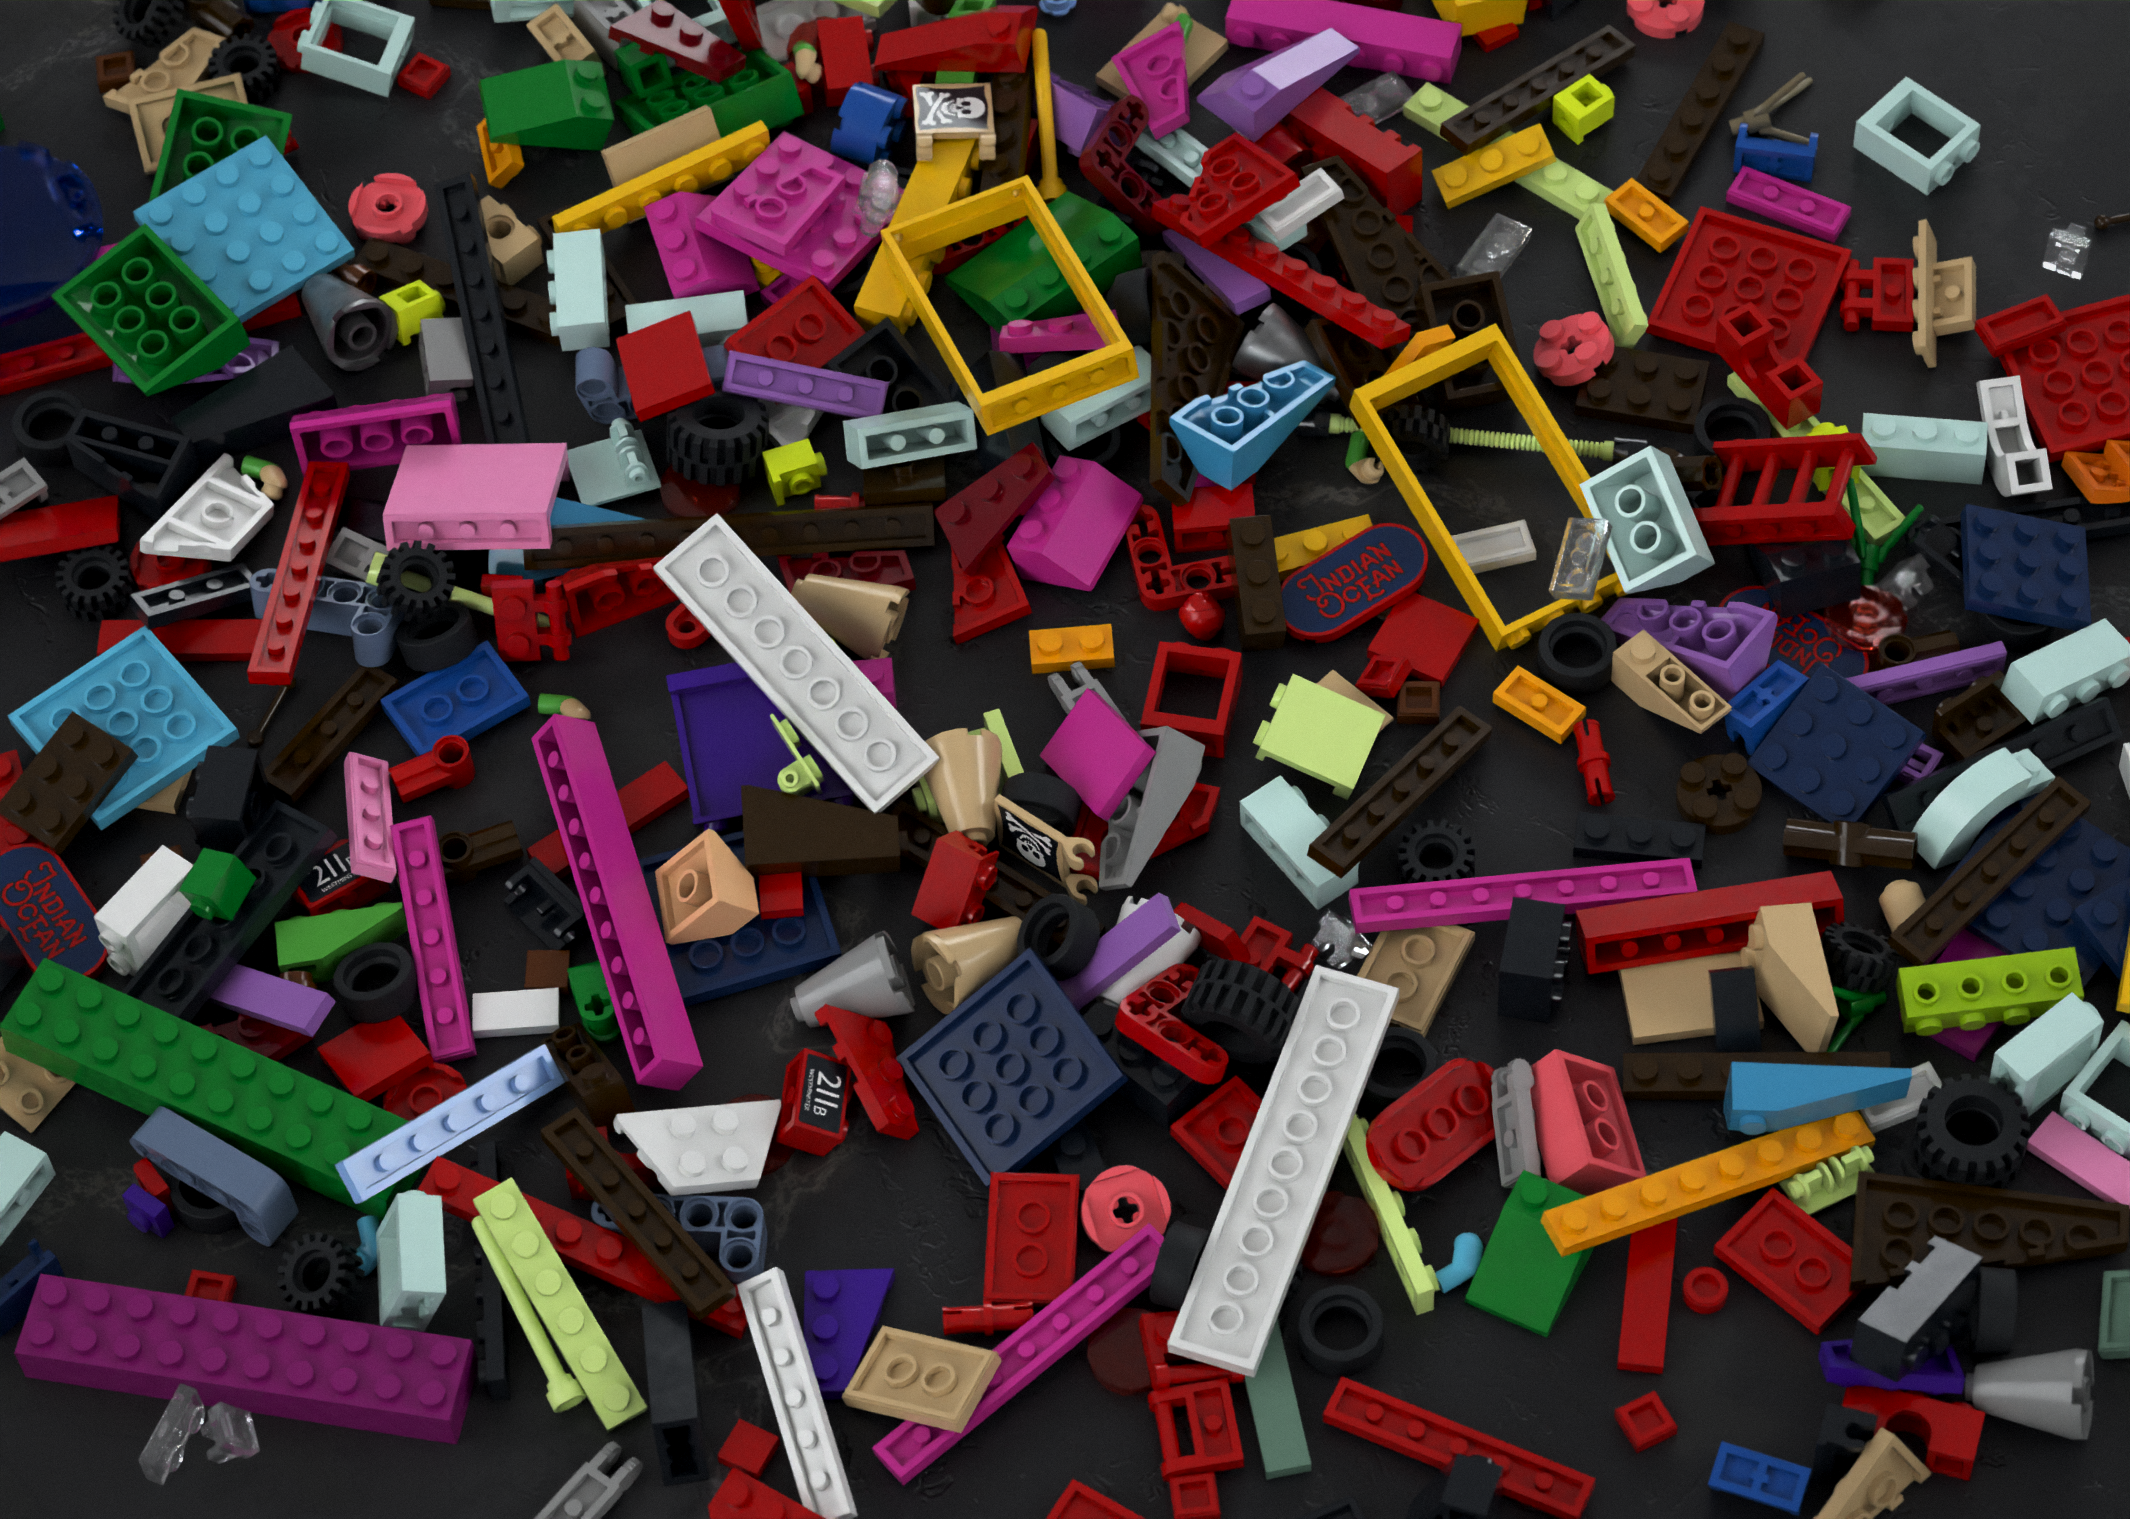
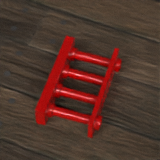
[1692,432,1878,546]

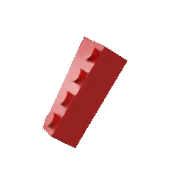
[1283,87,1423,215]

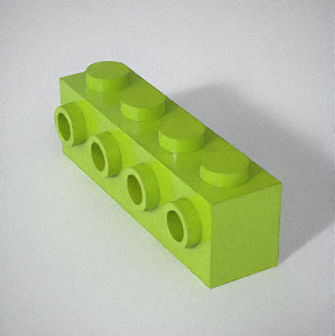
[1895,947,2084,1036]

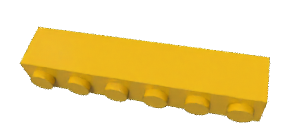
[854,138,983,336]

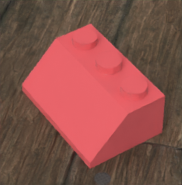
[1530,1049,1647,1196]

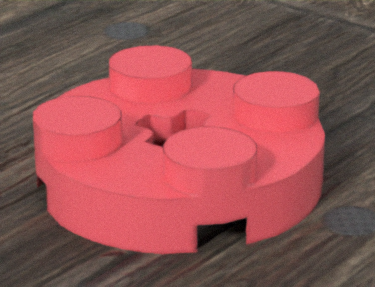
[1627,0,1704,39]
[348,173,428,244]
[1533,311,1615,386]
[1080,1165,1171,1253]

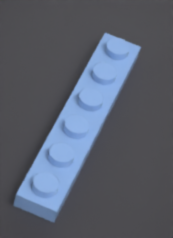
[335,1044,565,1204]

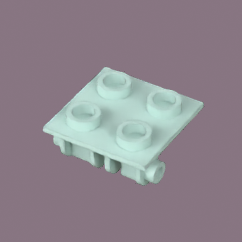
[567,418,661,506]

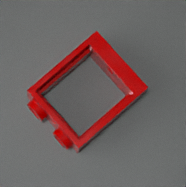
[1140,641,1243,758]

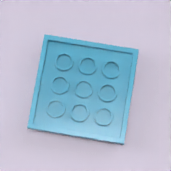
[133,135,355,323]
[8,626,240,830]

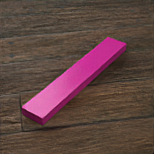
[390,815,477,1064]

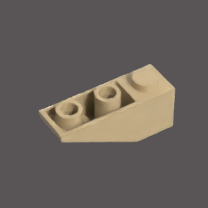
[1611,629,1732,734]

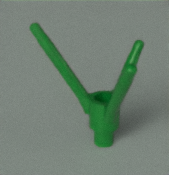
[1847,478,1924,589]
[1762,987,1886,1052]

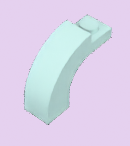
[1912,747,2056,870]

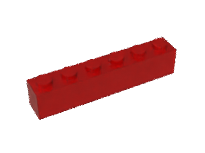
[1575,871,1844,974]

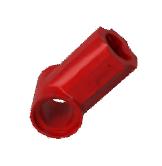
[388,735,476,804]

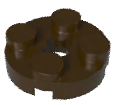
[1676,753,1762,835]

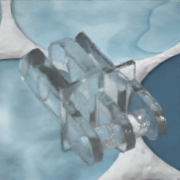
[852,160,902,237]

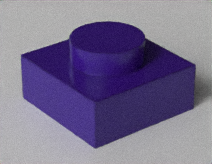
[122,1183,175,1238]

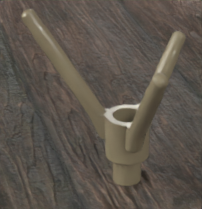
[1729,72,1813,145]

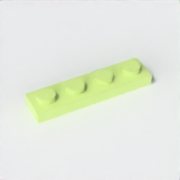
[1575,203,1648,349]

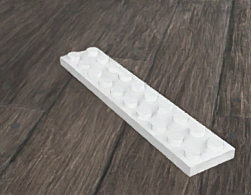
[1167,965,1400,1378]

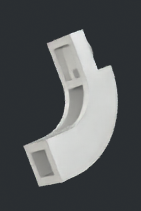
[1976,375,2053,497]

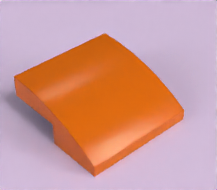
[2061,439,2130,504]

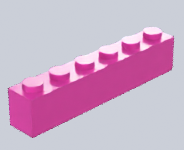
[1225,0,1462,84]

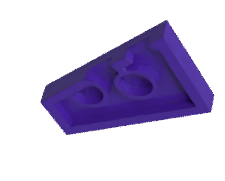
[803,1268,896,1399]
[1818,1339,1965,1395]

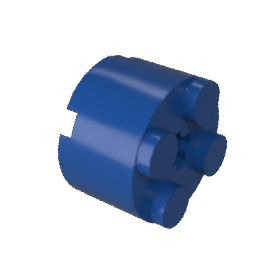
[831,81,909,166]

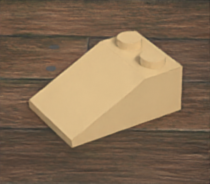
[1741,902,1839,1052]

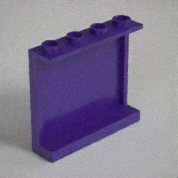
[666,662,858,832]

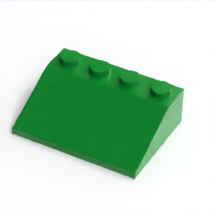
[614,46,805,138]
[149,88,293,202]
[945,191,1142,335]
[51,223,251,397]

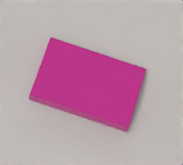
[1039,688,1156,821]

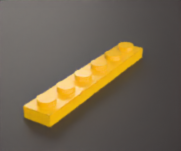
[552,120,770,235]

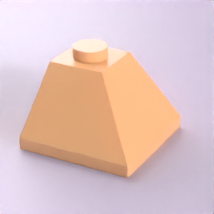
[655,829,759,945]

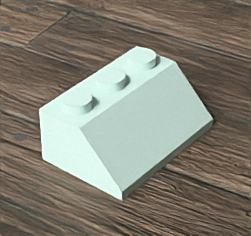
[1579,445,1715,594]

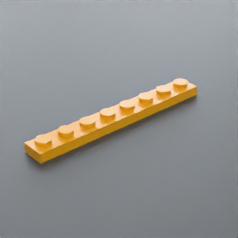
[1541,1110,1876,1257]

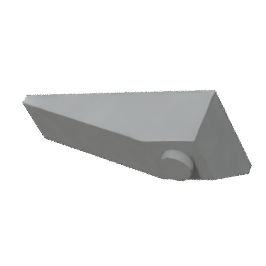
[1099,726,1205,891]

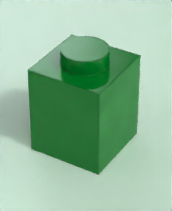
[614,42,674,99]
[179,848,257,921]

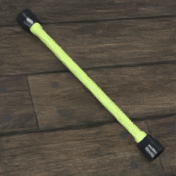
[1296,405,1648,466]

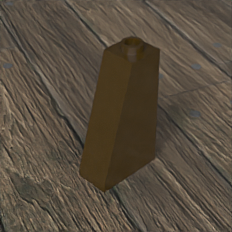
[741,785,908,880]

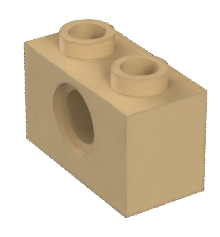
[481,195,544,286]

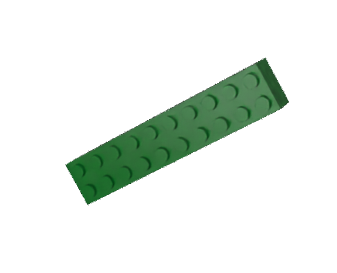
[0,958,424,1221]

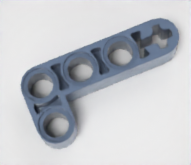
[575,345,729,424]
[249,568,405,667]
[129,1106,299,1247]
[591,1194,768,1285]

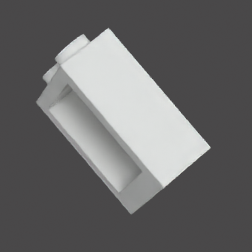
[94,845,193,976]

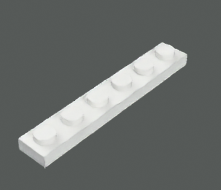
[737,1267,858,1519]

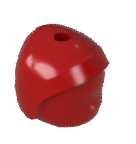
[1179,591,1226,641]

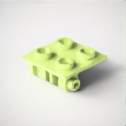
[770,714,825,796]
[1778,1145,1875,1215]

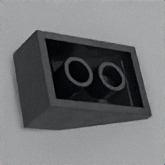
[823,316,953,414]
[1742,540,1861,619]

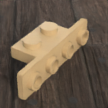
[1912,219,1976,368]

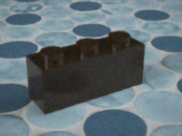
[1226,515,1287,652]

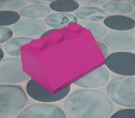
[644,191,761,299]
[1007,455,1144,592]

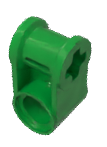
[567,960,621,1044]

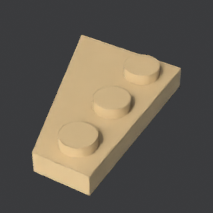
[103,27,227,115]
[1813,1427,1932,1519]

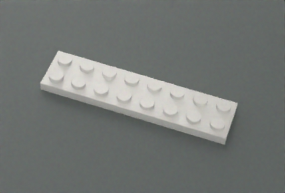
[653,513,940,814]

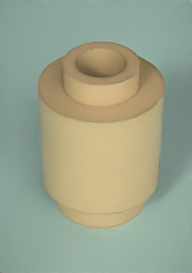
[1879,879,1926,933]

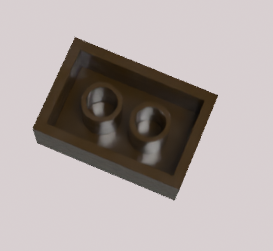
[1413,270,1522,413]

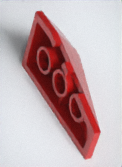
[874,5,1038,73]
[554,557,679,638]

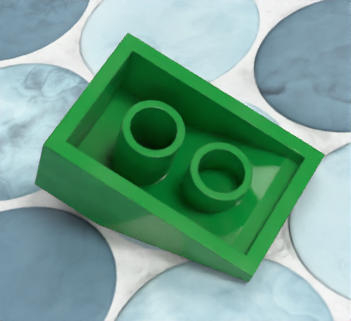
[478,59,614,151]
[1465,1170,1595,1338]

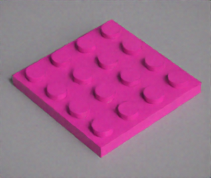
[696,131,904,292]

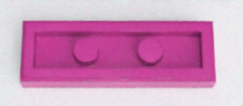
[1726,165,1852,243]

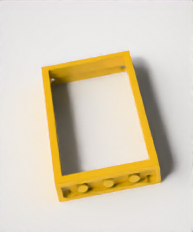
[880,175,1139,436]
[1349,323,1627,652]

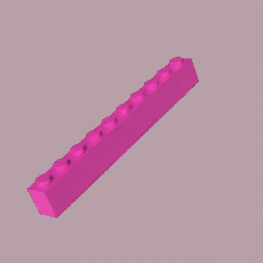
[531,713,704,1091]

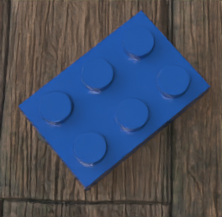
[380,640,531,757]

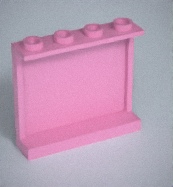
[382,443,570,551]

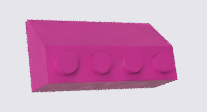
[289,392,462,477]

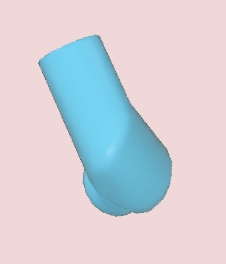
[356,1215,380,1276]
[1435,1232,1484,1293]

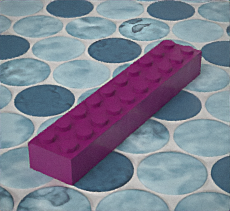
[14,1274,478,1445]

